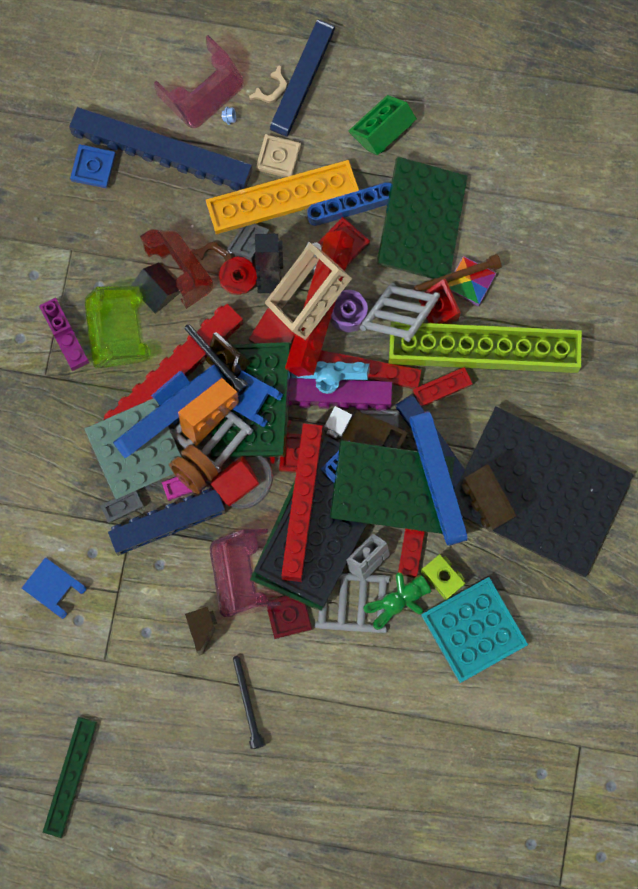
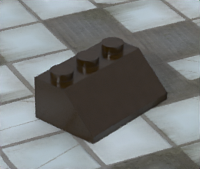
[462,464,516,532]

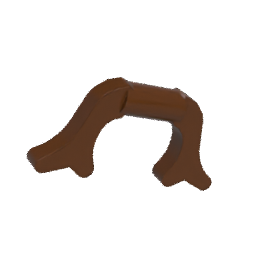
[191,242,231,273]

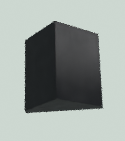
[130,262,184,314]

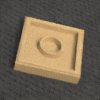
[256,134,301,177]

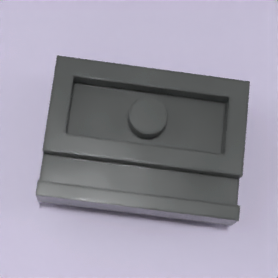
[228,224,270,262]

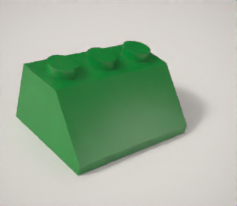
[348,95,417,155]

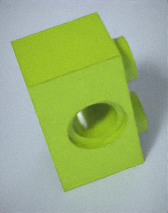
[421,554,465,601]

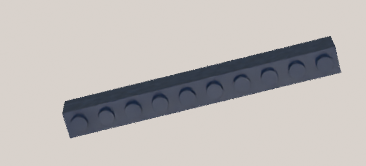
[69,107,252,191]

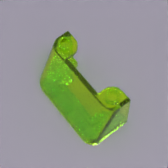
[85,286,151,369]

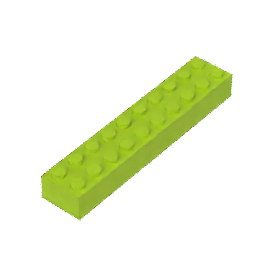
[389,322,582,373]

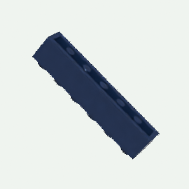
[108,488,226,556]

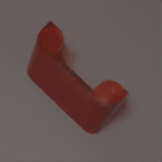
[140,229,213,309]

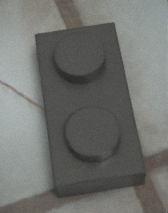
[100,491,144,524]

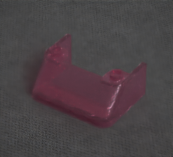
[154,35,243,128]
[210,529,281,617]

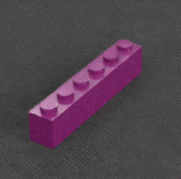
[288,378,392,411]

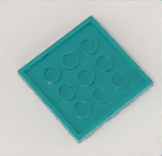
[421,577,528,683]

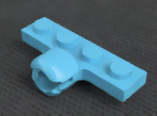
[291,361,370,394]

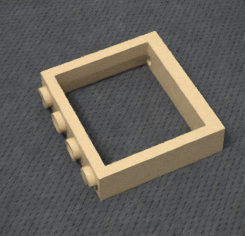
[265,243,352,340]

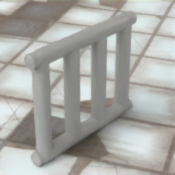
[360,283,440,342]
[170,411,253,473]
[315,572,390,633]

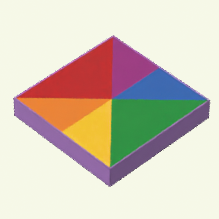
[448,256,496,307]

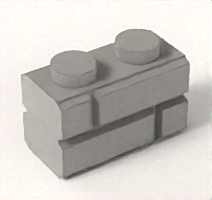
[347,534,390,581]

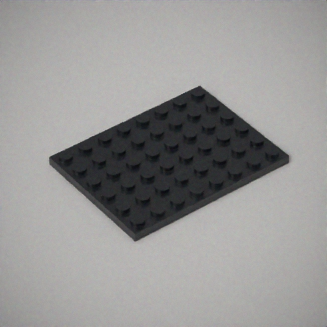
[454,406,633,578]

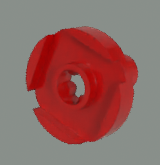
[219,257,257,295]

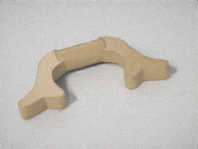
[249,66,287,103]

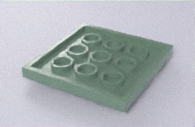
[84,398,181,499]

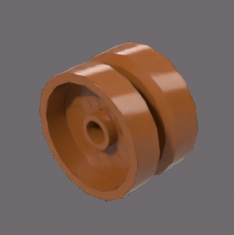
[169,445,218,494]

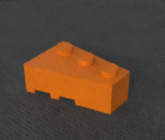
[178,378,239,446]

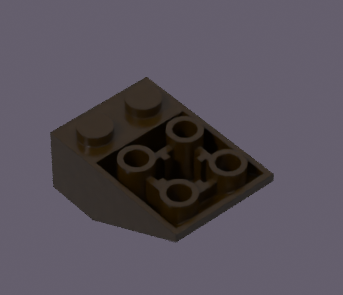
[339,410,407,449]

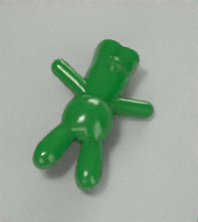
[363,572,432,630]

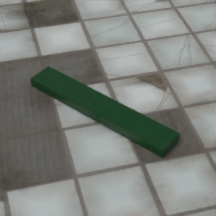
[42,717,98,838]

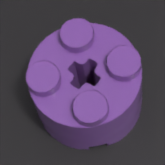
[330,290,368,332]

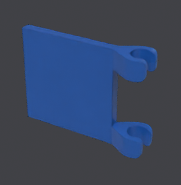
[233,371,283,427]
[22,557,86,619]

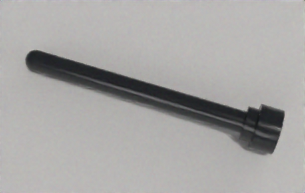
[185,324,249,395]
[233,656,266,750]

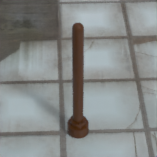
[414,254,502,292]

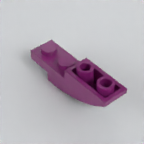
[39,297,89,371]

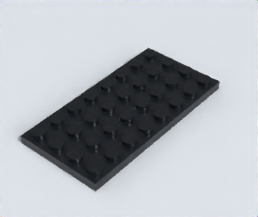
[254,436,368,608]

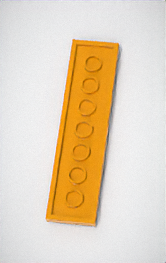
[206,160,359,234]

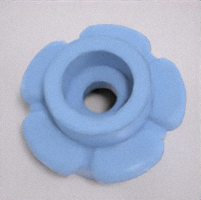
[222,106,236,125]

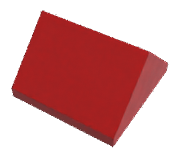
[418,279,461,324]
[211,456,260,507]

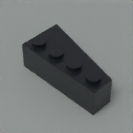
[255,234,283,293]

